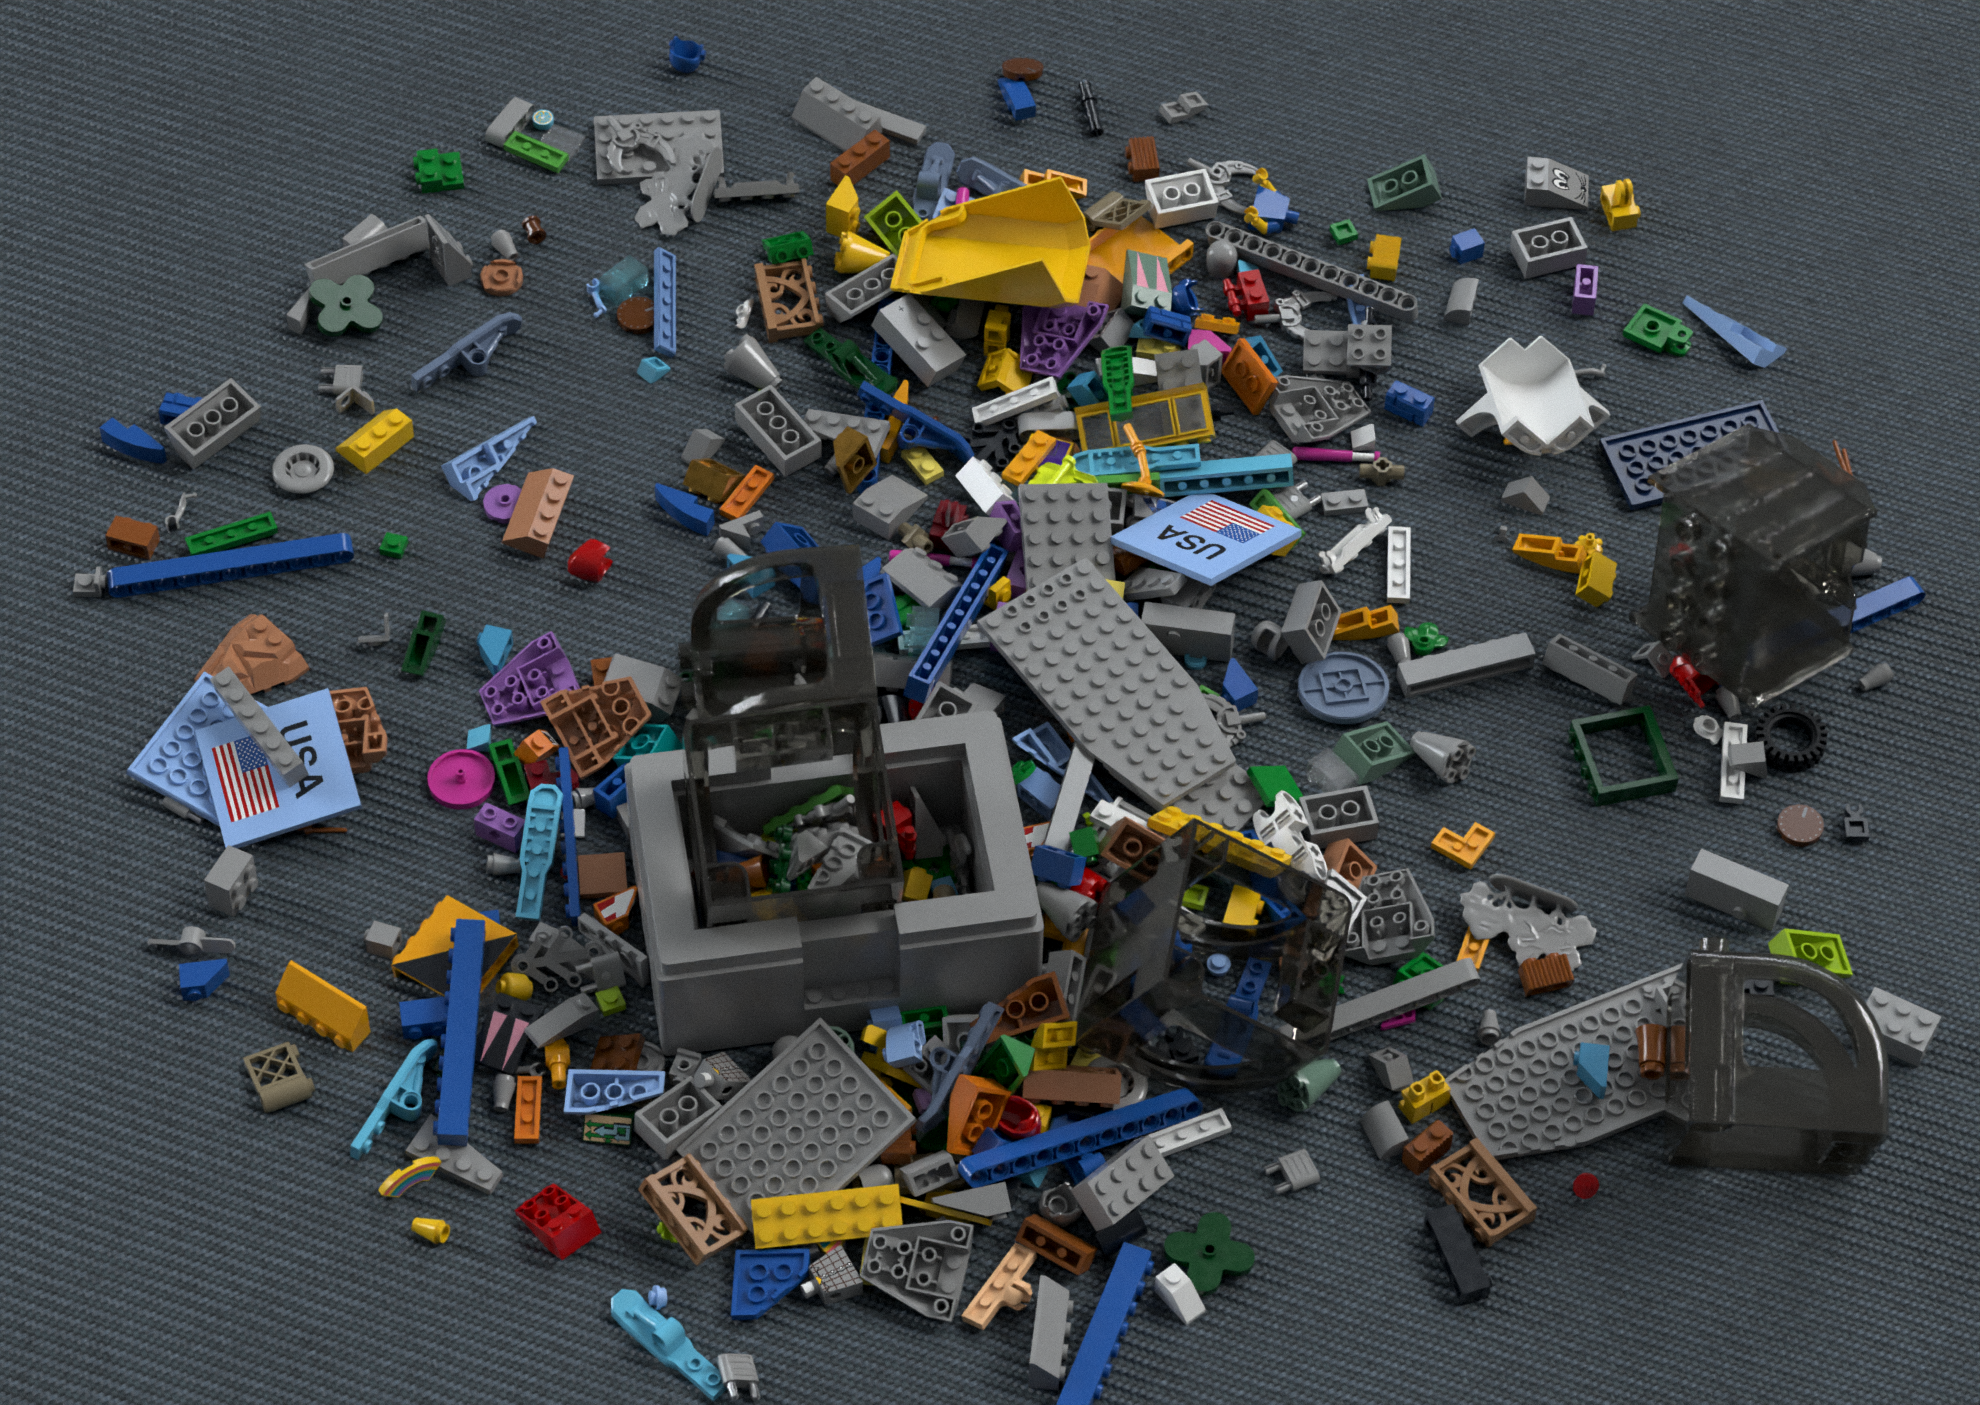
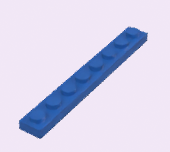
[555,747,581,927]

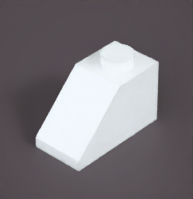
[1155,1263,1206,1325]

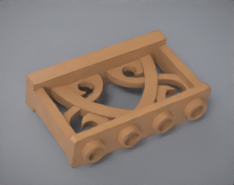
[754,258,824,343]
[1428,1137,1537,1248]
[638,1153,748,1266]

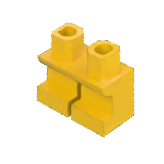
[984,304,1011,356]
[1398,1070,1451,1124]

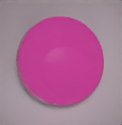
[427,749,495,810]

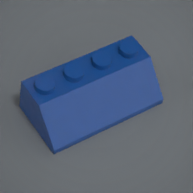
[760,522,846,603]

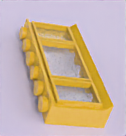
[1074,382,1216,452]

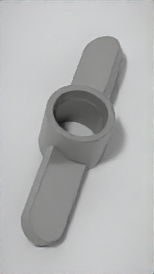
[148,926,236,955]

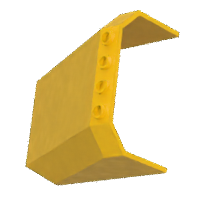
[890,176,1091,309]

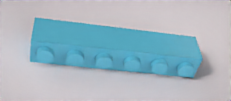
[1159,453,1294,497]

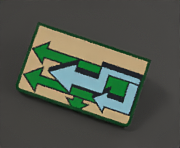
[582,1109,636,1146]

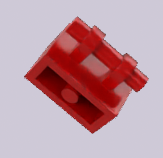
[1223,269,1270,322]
[874,800,917,860]

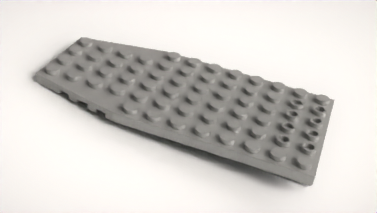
[977,557,1236,810]
[1445,963,1754,1160]

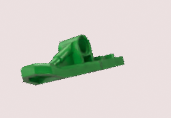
[1101,345,1135,422]

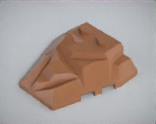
[194,614,309,694]
[540,676,652,780]
[330,687,388,774]

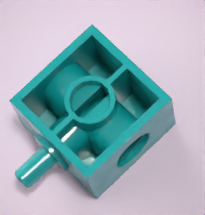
[612,724,683,767]

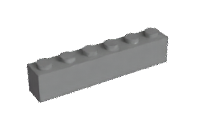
[304,216,428,285]
[1396,632,1535,698]
[210,666,309,788]

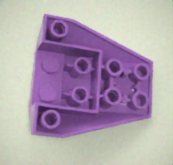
[1020,301,1109,379]
[479,631,581,727]

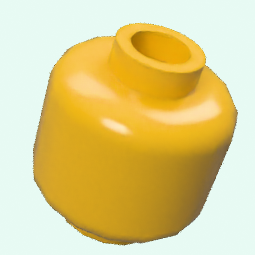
[495,972,533,1001]

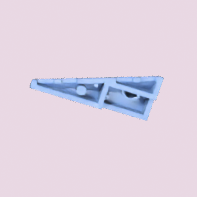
[1683,295,1787,368]
[441,416,537,501]
[1012,721,1114,803]

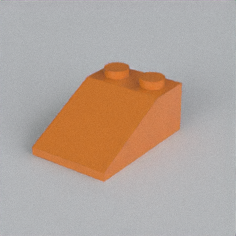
[947,1074,1011,1156]

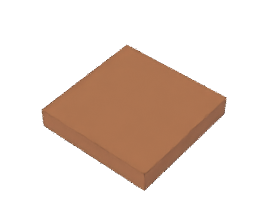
[578,852,627,899]

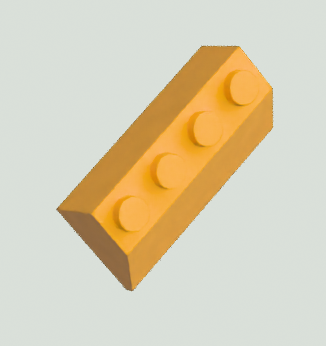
[275,960,371,1052]

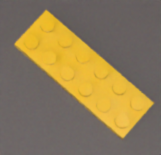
[1146,806,1292,877]
[751,1184,903,1249]

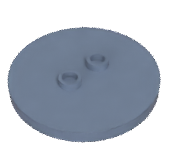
[1298,652,1389,724]

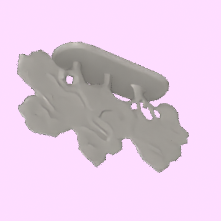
[635,131,722,236]
[1460,874,1597,971]

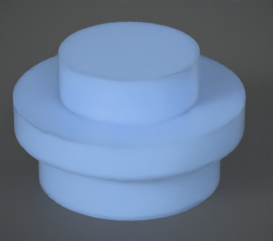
[1207,954,1231,977]
[648,1285,667,1310]

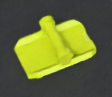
[1028,455,1098,484]

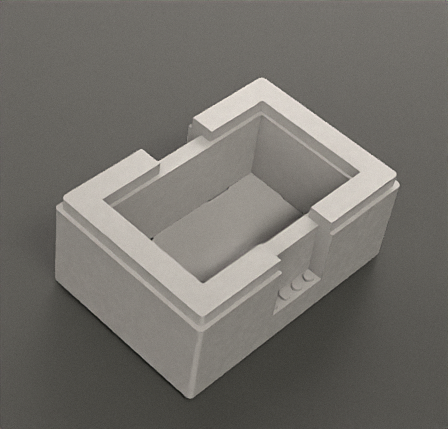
[624,710,1044,1056]

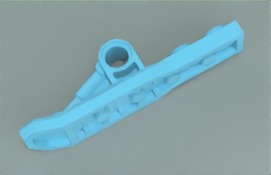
[1073,444,1201,476]
[516,783,564,921]
[350,1039,437,1161]
[611,1289,727,1401]

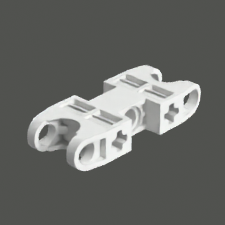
[1253,790,1328,903]

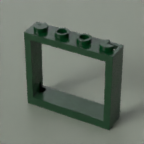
[1567,705,1679,807]

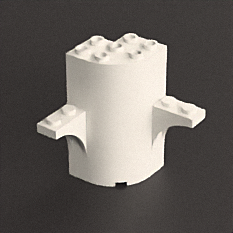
[1456,336,1610,456]

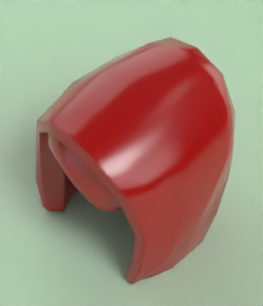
[567,539,613,582]
[996,1096,1042,1141]

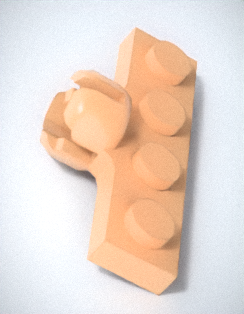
[961,1243,1037,1331]

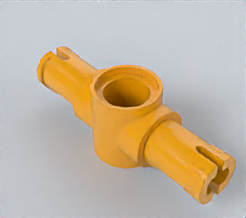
[545,1038,570,1089]

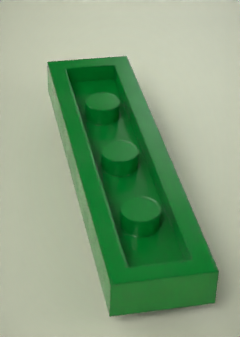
[185,511,278,556]

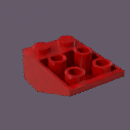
[514,1183,601,1260]

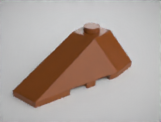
[969,971,1071,1045]

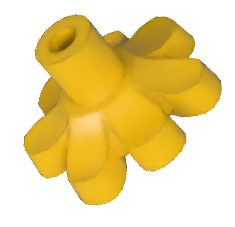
[1574,533,1603,556]

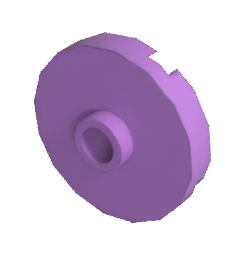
[483,484,522,524]

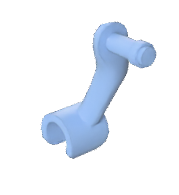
[586,278,607,318]

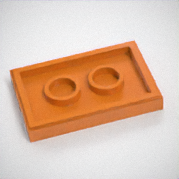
[1221,338,1279,415]

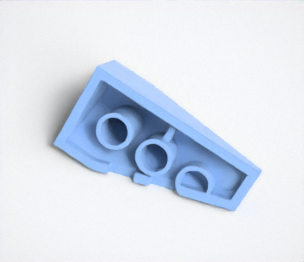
[564,1069,666,1115]

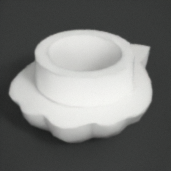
[1693,715,1723,745]

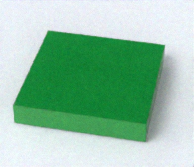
[1246,765,1304,807]

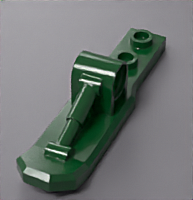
[804,328,898,395]

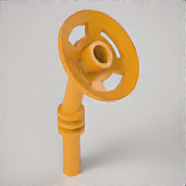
[1121,423,1165,498]

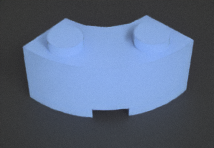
[882,1020,926,1069]

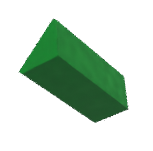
[970,1034,1035,1097]

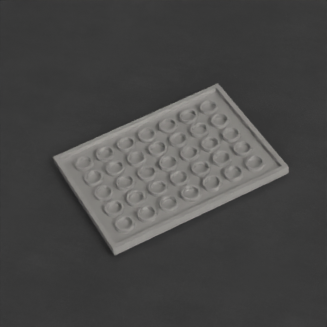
[676,1017,917,1249]

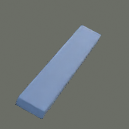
[654,247,676,358]

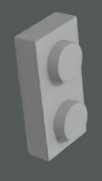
[1321,489,1369,516]

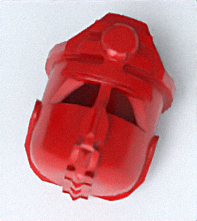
[1669,648,1725,709]

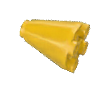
[834,231,891,274]

